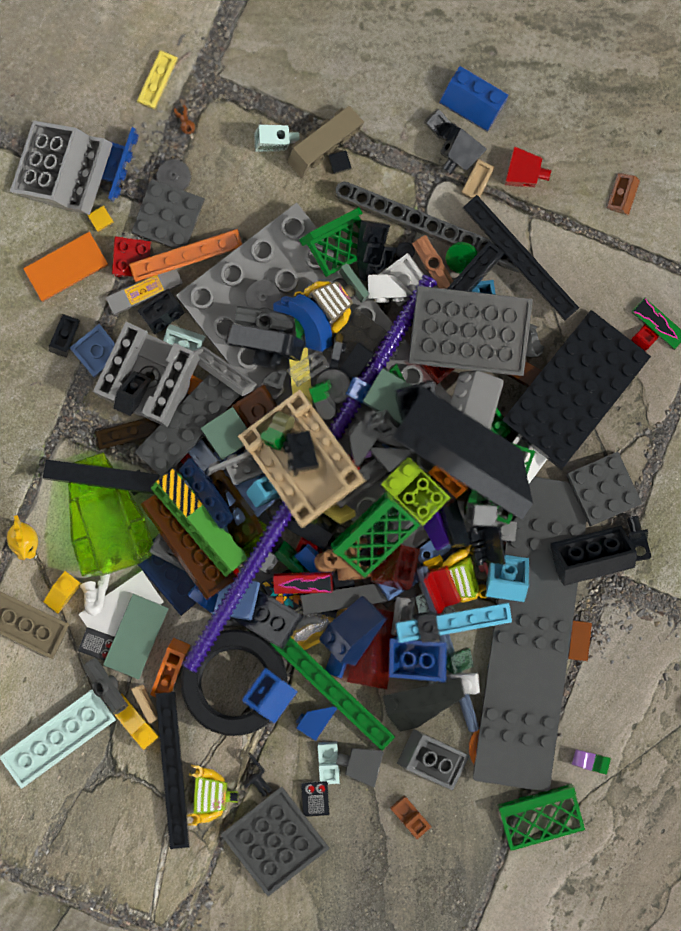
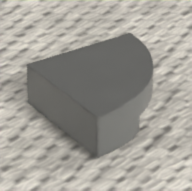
[262,370,287,390]

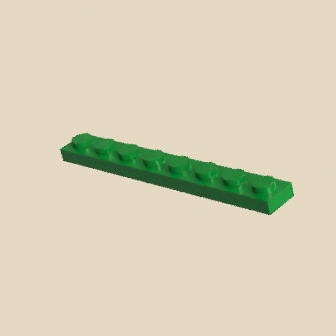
[270,637,395,751]

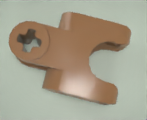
[314,538,372,581]

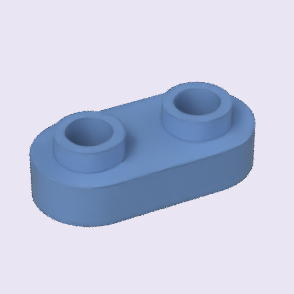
[417,540,451,564]

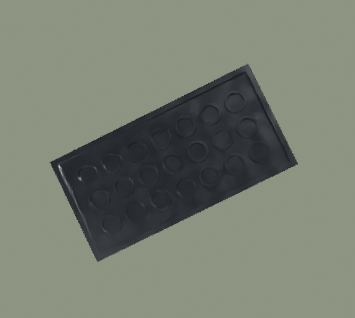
[501,310,651,470]

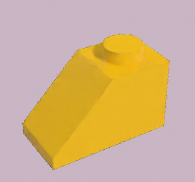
[43,571,82,614]

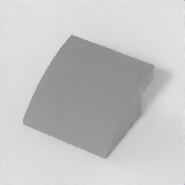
[10,121,113,215]

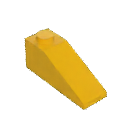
[108,693,160,750]

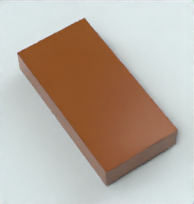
[568,621,592,661]

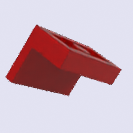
[423,566,461,614]

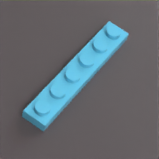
[395,603,512,643]

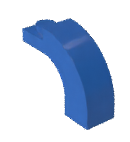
[273,294,333,352]

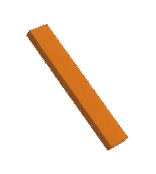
[129,229,242,282]

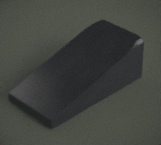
[49,314,81,358]

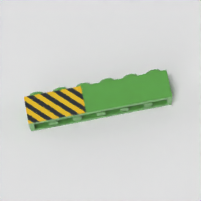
[151,469,247,577]

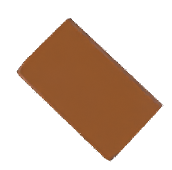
[607,173,640,215]

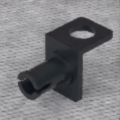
[627,516,651,562]
[242,752,272,797]

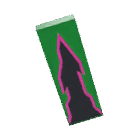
[632,298,681,350]

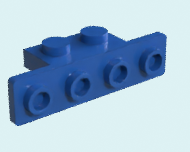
[102,127,139,202]

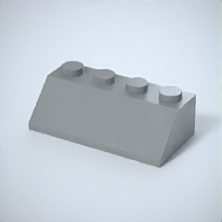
[451,370,504,429]

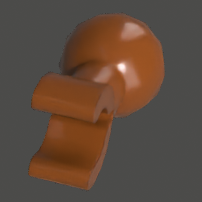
[174,105,195,135]

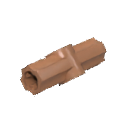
[412,235,453,289]

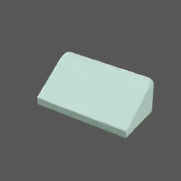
[163,324,205,351]

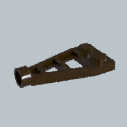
[209,470,264,549]

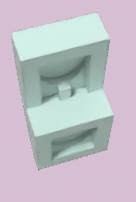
[318,742,340,784]

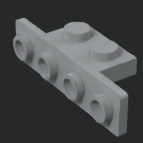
[206,450,265,486]

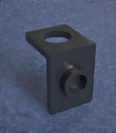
[412,611,440,643]

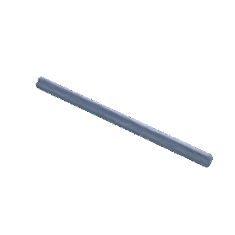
[417,566,479,732]

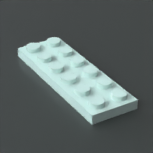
[0,689,117,789]

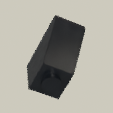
[113,371,151,416]

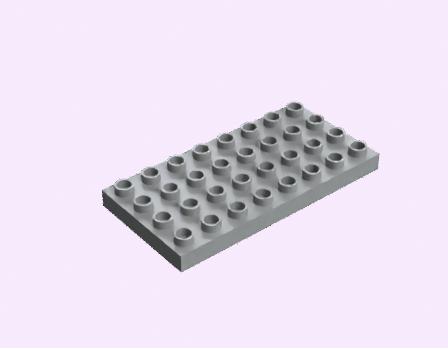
[176,203,452,538]

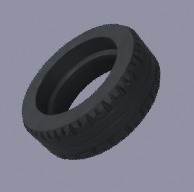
[181,629,288,736]

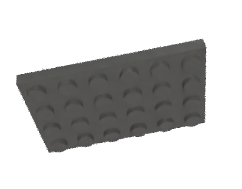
[408,286,533,376]

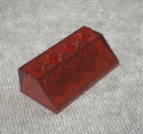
[347,608,395,690]

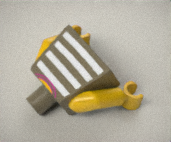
[294,281,355,338]

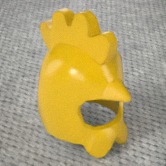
[7,515,39,560]

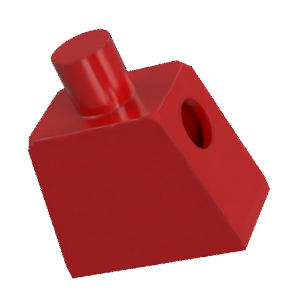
[505,147,551,188]

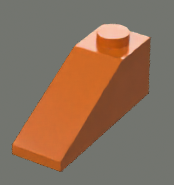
[150,638,191,697]

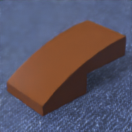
[390,795,431,839]

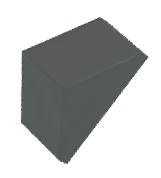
[371,448,411,474]

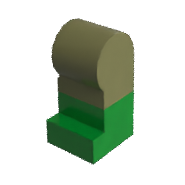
[260,411,295,451]

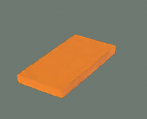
[23,231,108,302]

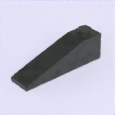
[383,678,465,732]

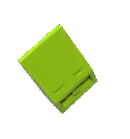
[380,457,450,525]

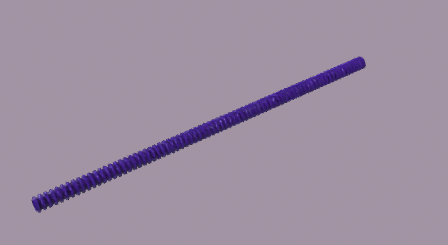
[182,275,437,672]

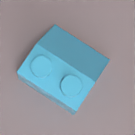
[486,555,529,602]

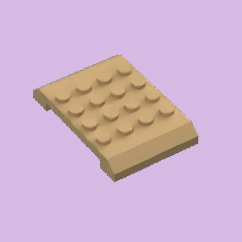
[238,390,365,528]

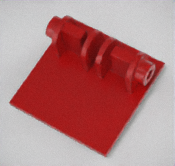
[112,236,151,279]

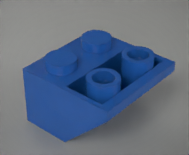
[242,668,298,723]

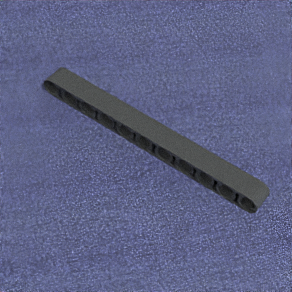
[336,181,520,273]

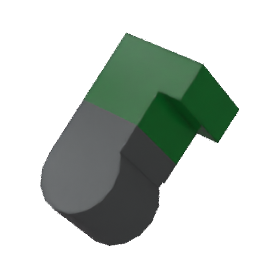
[309,379,337,420]

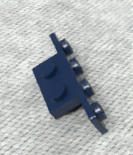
[179,458,233,529]

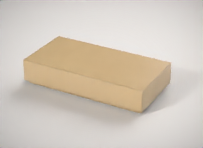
[461,159,495,199]
[131,684,158,724]

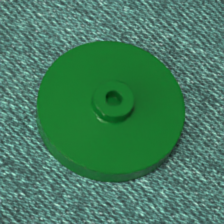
[446,242,478,274]

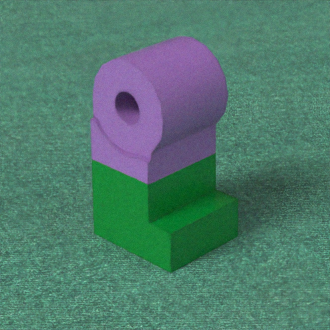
[571,749,611,775]

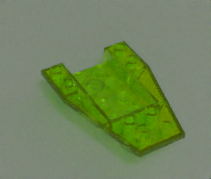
[68,452,153,577]

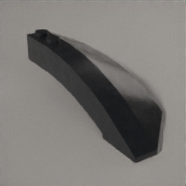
[392,388,533,520]

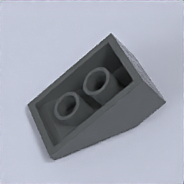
[397,729,470,790]

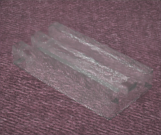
[287,351,330,387]

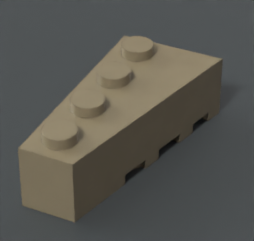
[287,105,364,179]

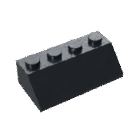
[550,525,637,586]

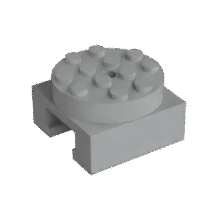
[93,322,200,427]

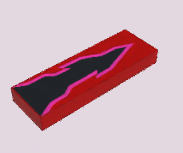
[273,572,333,594]

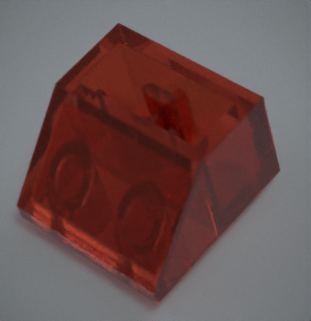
[371,544,420,591]

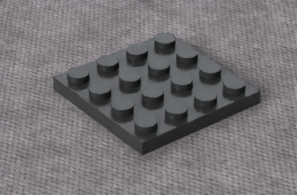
[221,787,330,897]

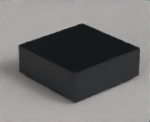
[328,150,352,174]

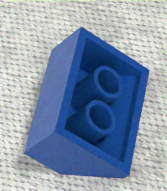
[439,66,508,132]

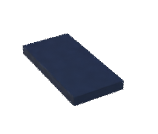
[132,537,197,616]

